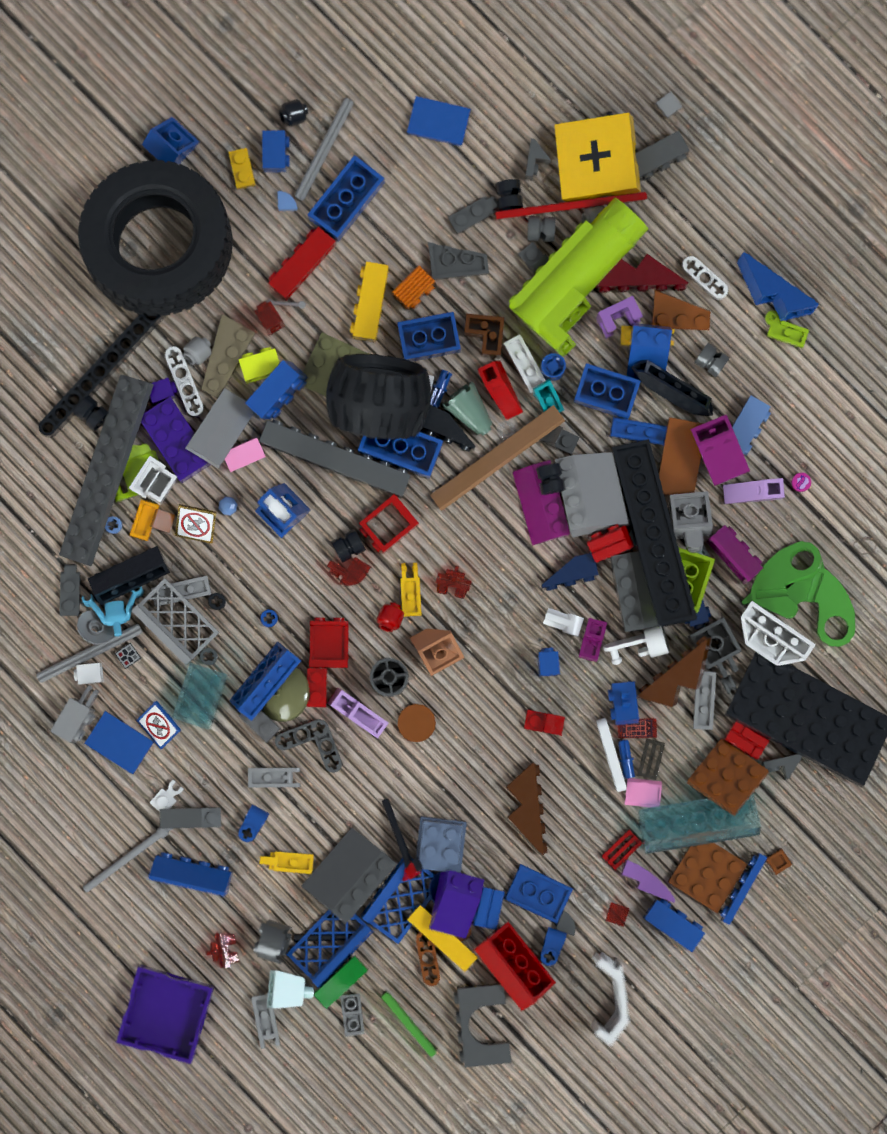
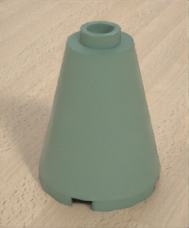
[442,381,492,436]

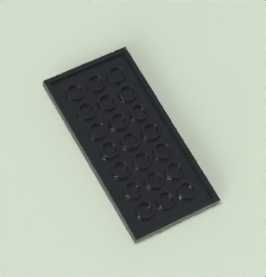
[725,651,887,787]

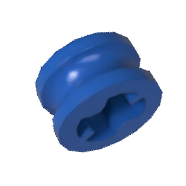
[261,610,278,627]

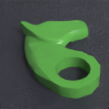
[742,541,823,619]
[787,562,855,647]

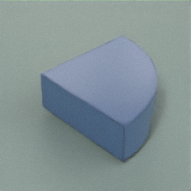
[278,191,298,211]

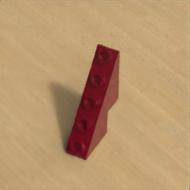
[595,254,689,293]

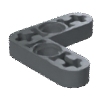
[275,719,342,773]

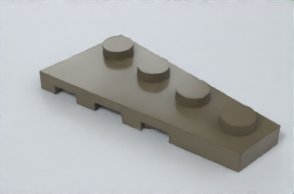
[201,314,256,399]

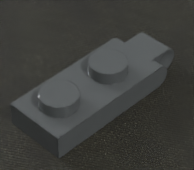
[448,196,499,235]
[60,564,81,616]

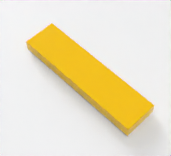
[407,905,478,972]

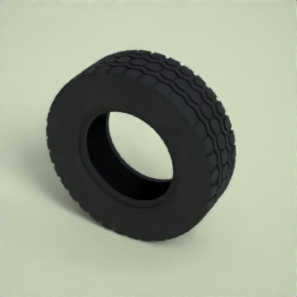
[78,160,233,316]

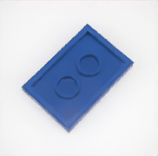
[407,96,471,146]
[84,711,154,774]
[504,864,573,924]

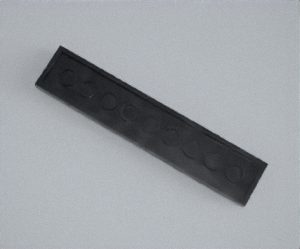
[612,439,697,628]

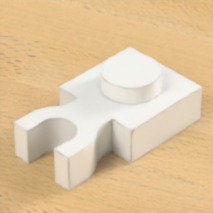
[150,779,184,812]

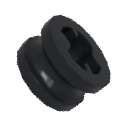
[208,593,226,610]

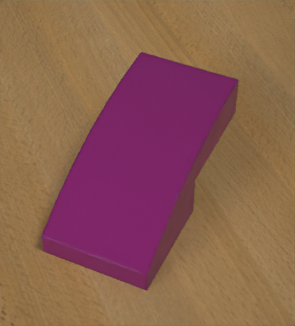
[578,618,607,662]

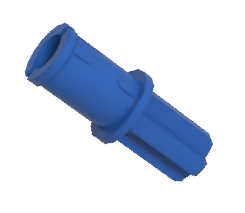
[430,370,452,408]
[618,740,635,779]

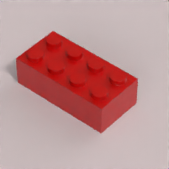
[474,921,556,1011]

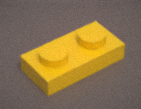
[229,148,256,190]

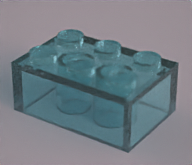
[172,663,229,730]

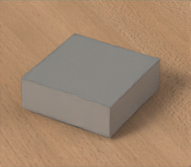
[656,92,682,119]

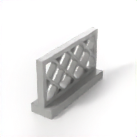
[132,578,220,665]

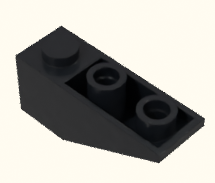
[422,405,475,452]

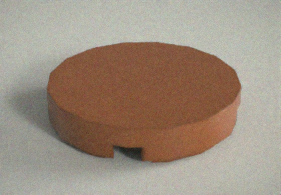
[398,704,436,742]

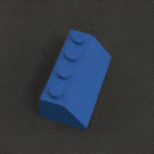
[148,852,233,896]

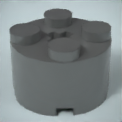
[253,920,292,964]

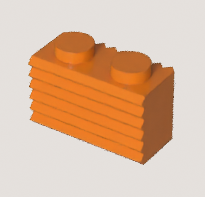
[392,265,435,310]

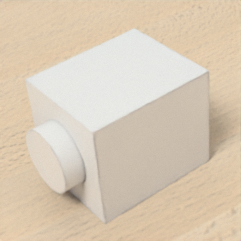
[74,663,104,685]

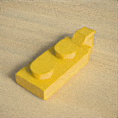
[259,851,314,874]

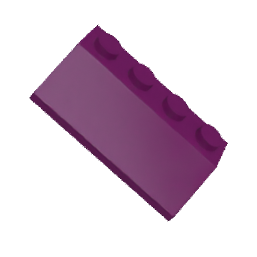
[512,460,570,546]

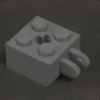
[688,617,742,678]

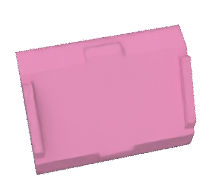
[625,778,662,808]

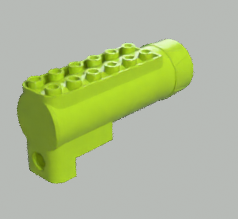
[509,198,649,357]

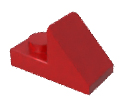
[524,710,565,736]

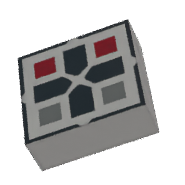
[114,643,142,669]

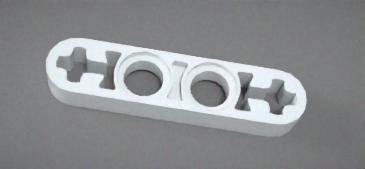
[165,346,204,417]
[596,718,627,793]

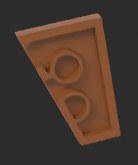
[652,289,711,331]

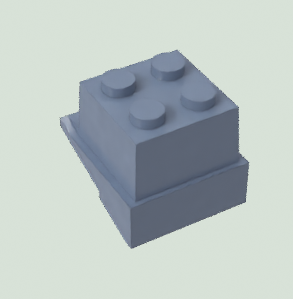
[416,816,467,873]

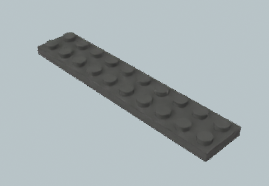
[59,374,154,567]

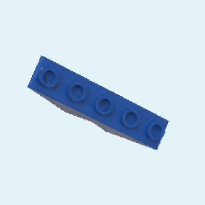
[737,252,819,321]

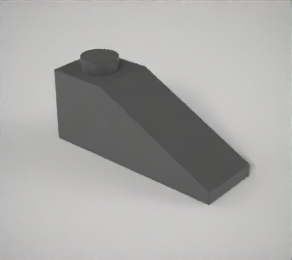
[160,807,221,829]

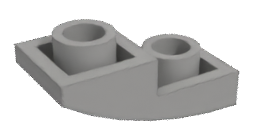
[340,994,365,1037]

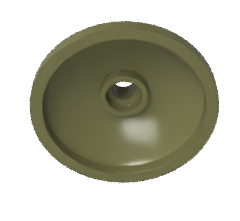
[262,667,309,722]

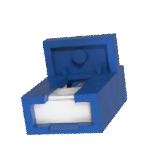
[255,483,311,538]

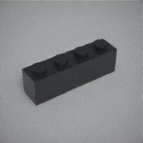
[88,546,170,605]

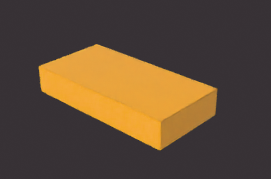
[129,499,160,542]

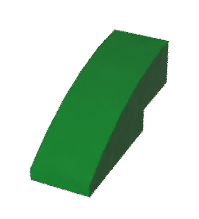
[314,955,368,1009]

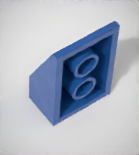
[626,323,672,380]

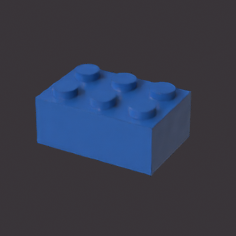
[397,312,461,362]
[245,360,308,420]
[573,363,641,420]

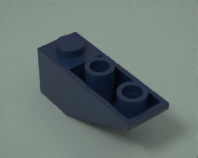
[541,553,599,591]

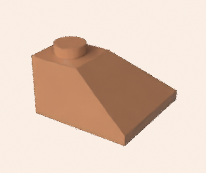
[410,629,465,676]

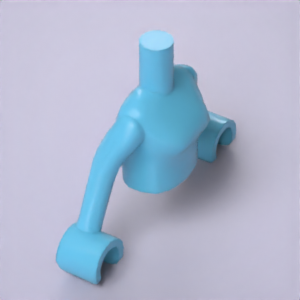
[81,586,144,636]

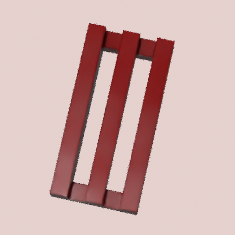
[602,829,643,870]

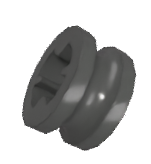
[200,648,218,665]
[720,675,737,694]

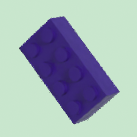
[141,397,211,483]

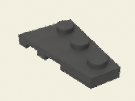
[428,242,489,280]

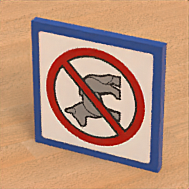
[137,701,181,749]

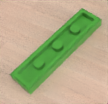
[381,991,437,1057]

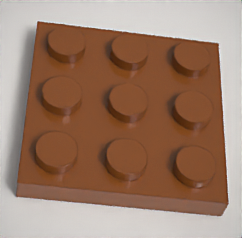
[687,738,769,816]
[668,833,748,913]

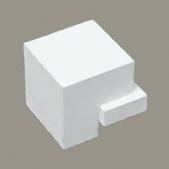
[129,456,177,505]

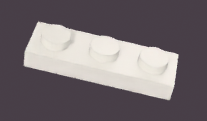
[503,334,546,394]

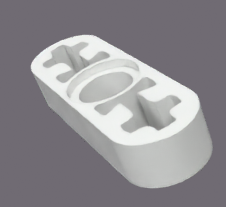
[682,256,728,300]

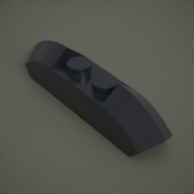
[631,360,713,416]

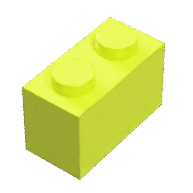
[239,347,280,384]

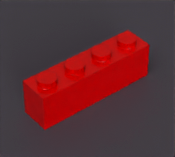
[268,226,336,301]

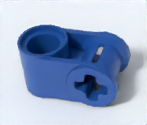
[238,804,270,842]
[540,927,567,966]

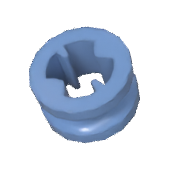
[105,516,122,534]

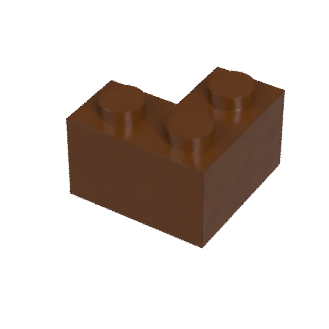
[464,313,505,359]

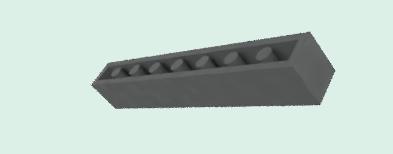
[259,419,411,498]

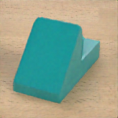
[533,379,564,413]

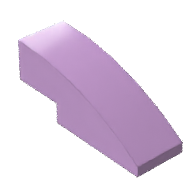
[327,687,388,739]

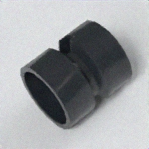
[496,179,524,211]
[73,395,109,431]
[536,463,566,495]
[331,529,366,563]

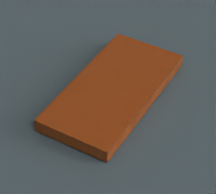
[658,417,704,495]

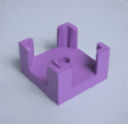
[596,296,643,339]

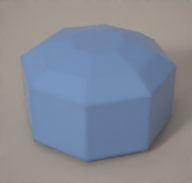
[219,497,238,516]

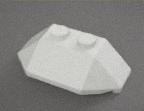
[741,601,816,666]

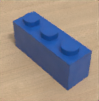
[643,898,705,952]

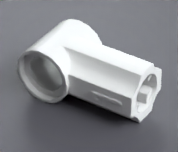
[543,608,584,637]

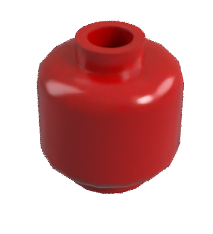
[377,602,404,632]

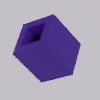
[150,378,178,405]

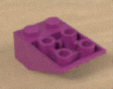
[691,414,750,486]

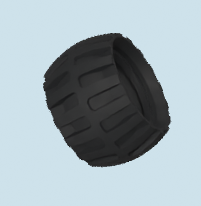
[326,354,431,439]

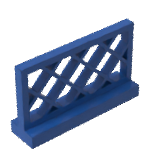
[229,642,301,721]
[360,857,435,944]
[286,910,374,987]

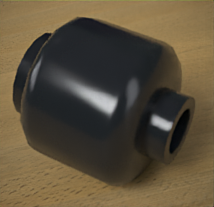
[279,99,308,127]

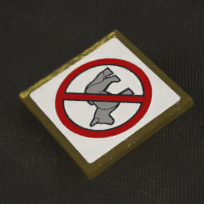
[175,504,217,544]

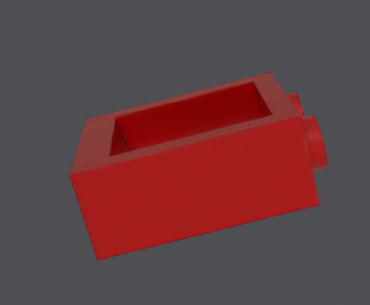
[359,494,419,553]

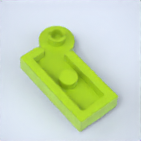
[765,310,809,349]

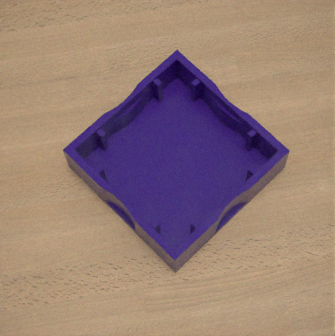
[116,965,215,1064]

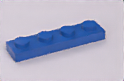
[720,853,767,925]

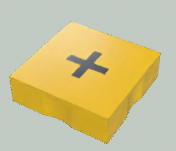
[554,113,641,202]

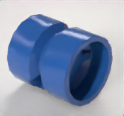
[540,353,566,381]

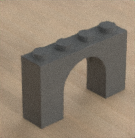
[454,983,512,1067]

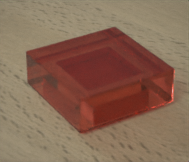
[605,902,630,927]

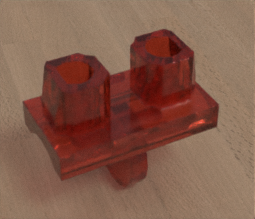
[436,565,472,599]
[206,932,239,968]

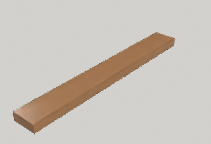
[430,405,565,511]

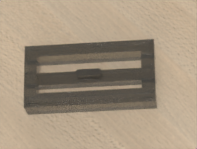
[637,738,665,780]

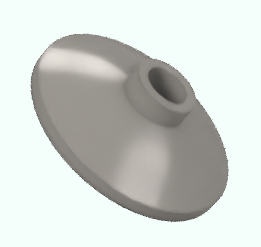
[77,610,114,645]

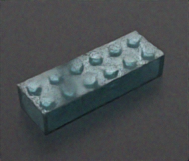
[638,793,761,854]

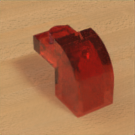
[327,557,372,587]

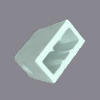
[267,970,314,1008]

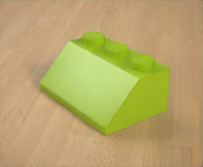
[678,547,715,613]

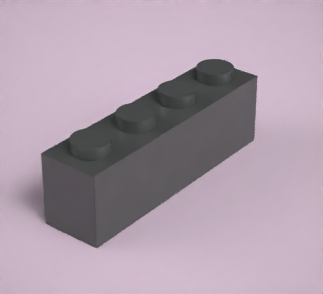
[635,131,690,181]

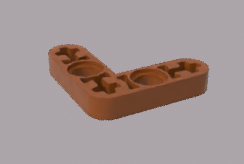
[416,928,471,986]

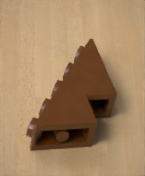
[637,636,711,707]
[506,762,548,856]

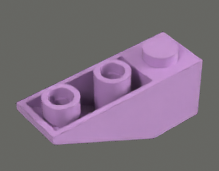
[723,478,785,504]

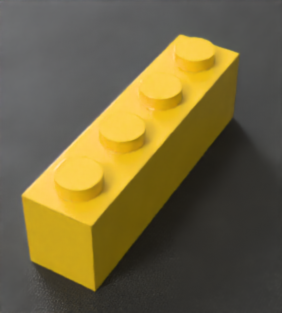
[350,261,389,343]

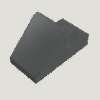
[525,138,551,181]
[518,242,549,275]
[540,426,580,455]
[761,754,802,780]

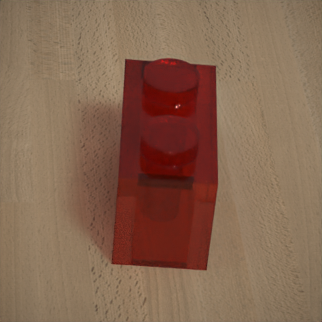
[254,301,285,336]

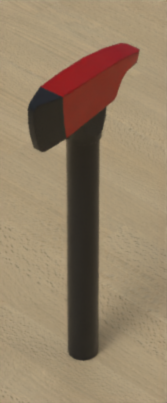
[382,799,423,881]

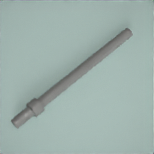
[83,827,173,893]

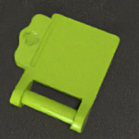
[115,444,159,502]

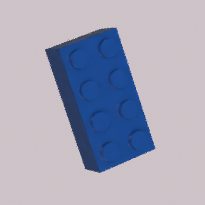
[307,155,385,242]
[358,432,443,479]

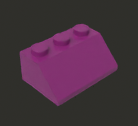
[706,525,763,584]

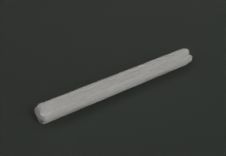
[295,98,354,201]
[36,624,143,683]

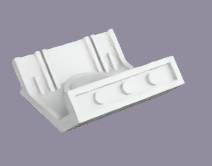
[590,952,629,1046]

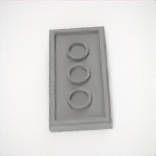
[186,388,255,469]

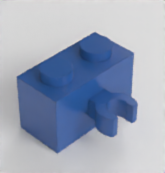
[608,681,639,725]

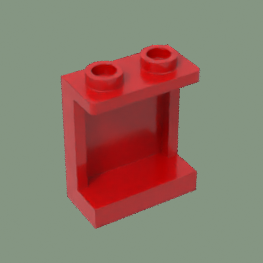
[309,617,349,668]

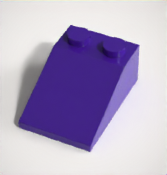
[429,870,484,939]

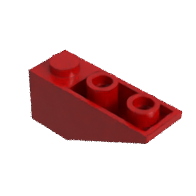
[477,360,524,420]

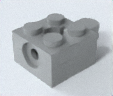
[669,491,713,553]
[50,685,99,743]

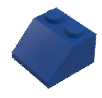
[142,117,199,165]

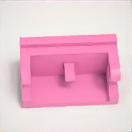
[225,437,266,472]

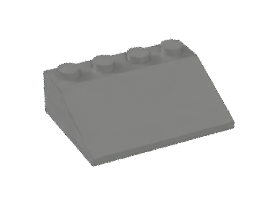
[555,452,629,537]

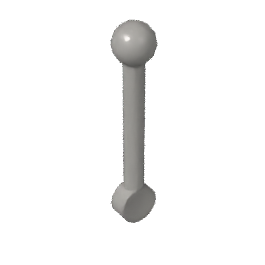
[266,299,306,309]

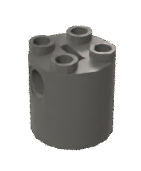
[370,658,409,697]

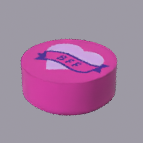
[791,473,811,492]

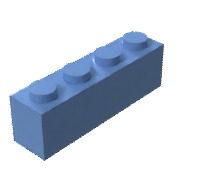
[732,395,771,456]

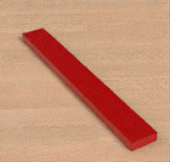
[495,192,647,220]

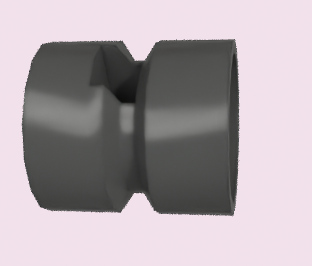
[527,216,556,242]
[694,342,730,378]

